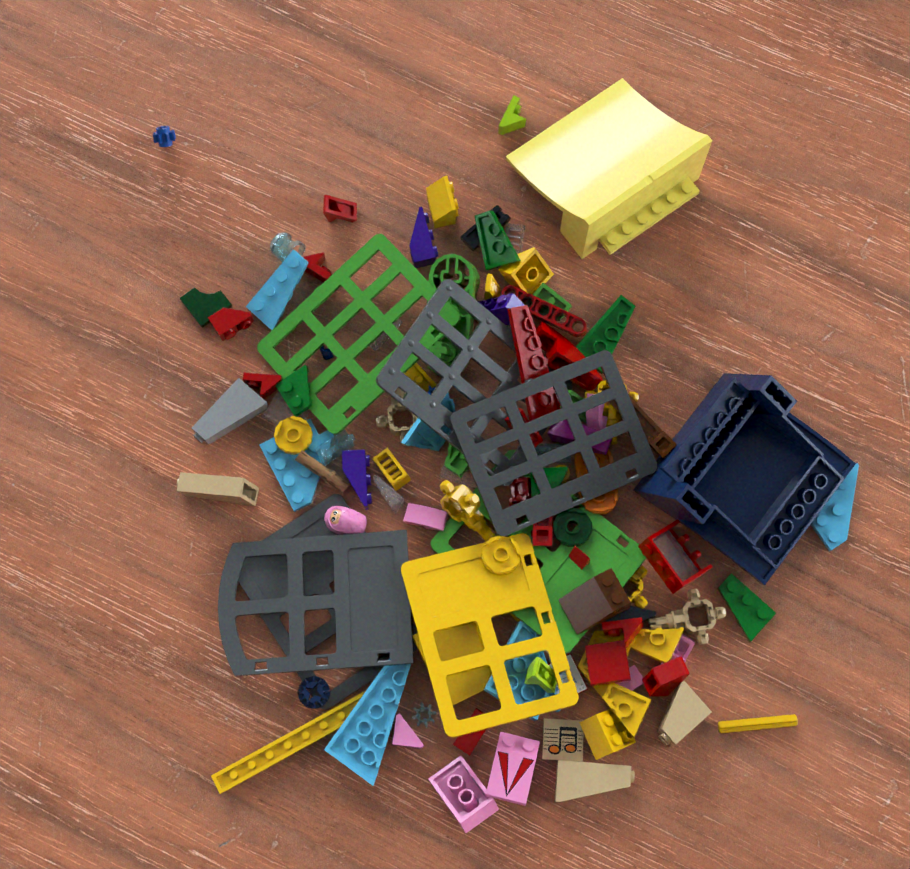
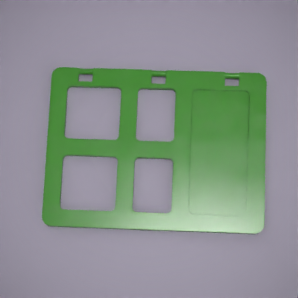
[431,450,646,654]

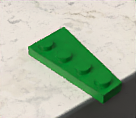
[576,295,636,374]

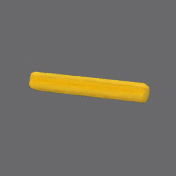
[718,714,798,733]

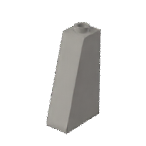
[192,378,269,445]

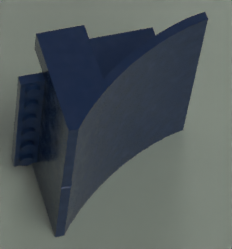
[633,373,856,585]

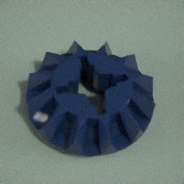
[298,676,330,709]

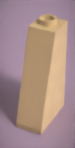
[177,472,259,506]
[554,760,635,802]

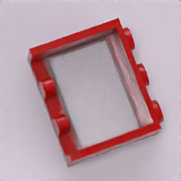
[638,519,713,594]

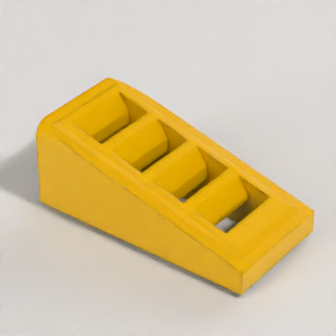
[484,273,501,300]
[372,447,411,491]

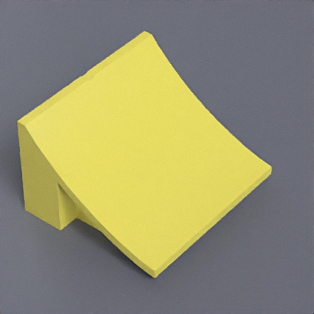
[506,78,712,259]

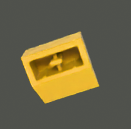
[426,176,459,228]
[579,709,636,760]

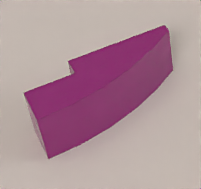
[547,420,612,455]

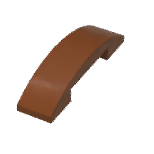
[610,394,677,458]

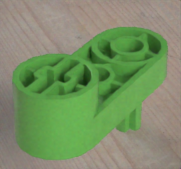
[427,254,480,374]

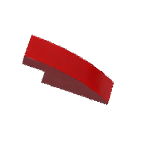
[536,321,603,391]

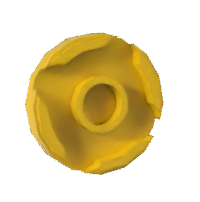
[274,416,313,455]
[481,535,521,575]

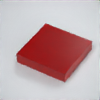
[585,640,631,686]

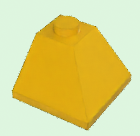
[499,247,554,300]

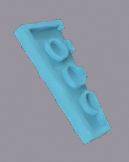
[246,249,309,330]

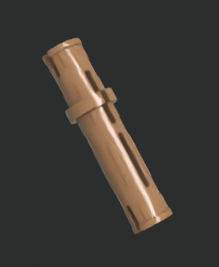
[295,450,349,493]

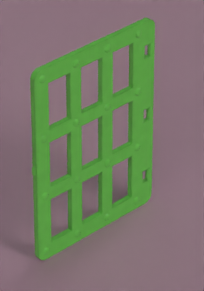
[257,234,460,434]

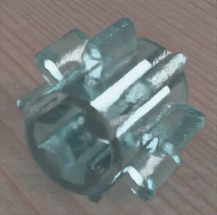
[412,703,437,728]

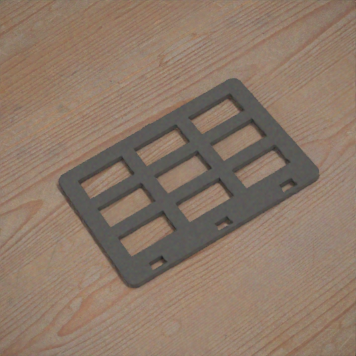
[376,279,573,486]
[450,350,657,536]

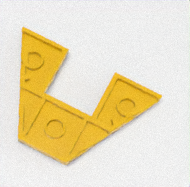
[578,627,684,738]

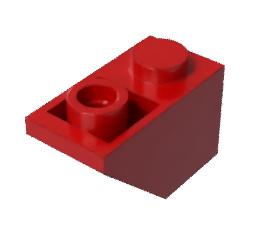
[208,308,254,341]
[642,657,690,697]

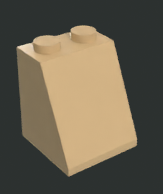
[657,681,712,747]

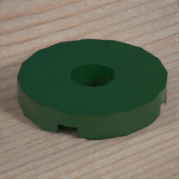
[553,508,592,547]

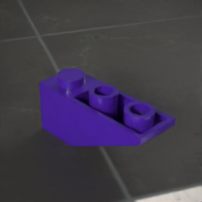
[409,207,439,269]
[474,293,524,325]
[342,449,372,510]

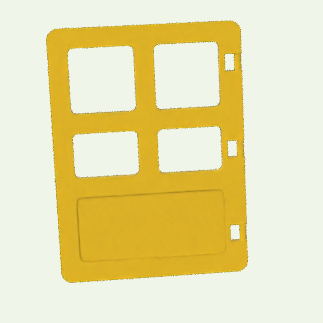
[401,533,579,738]

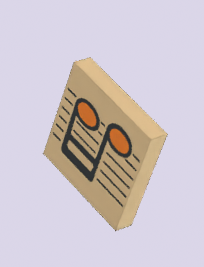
[542,718,584,762]

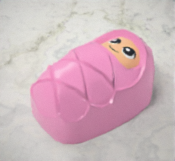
[324,506,367,535]

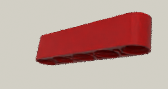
[501,285,587,337]

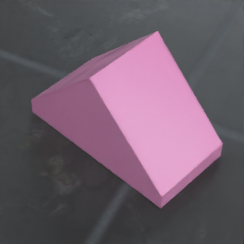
[392,713,424,749]

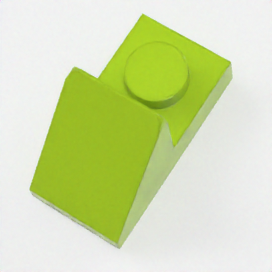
[498,95,526,135]
[524,657,557,693]

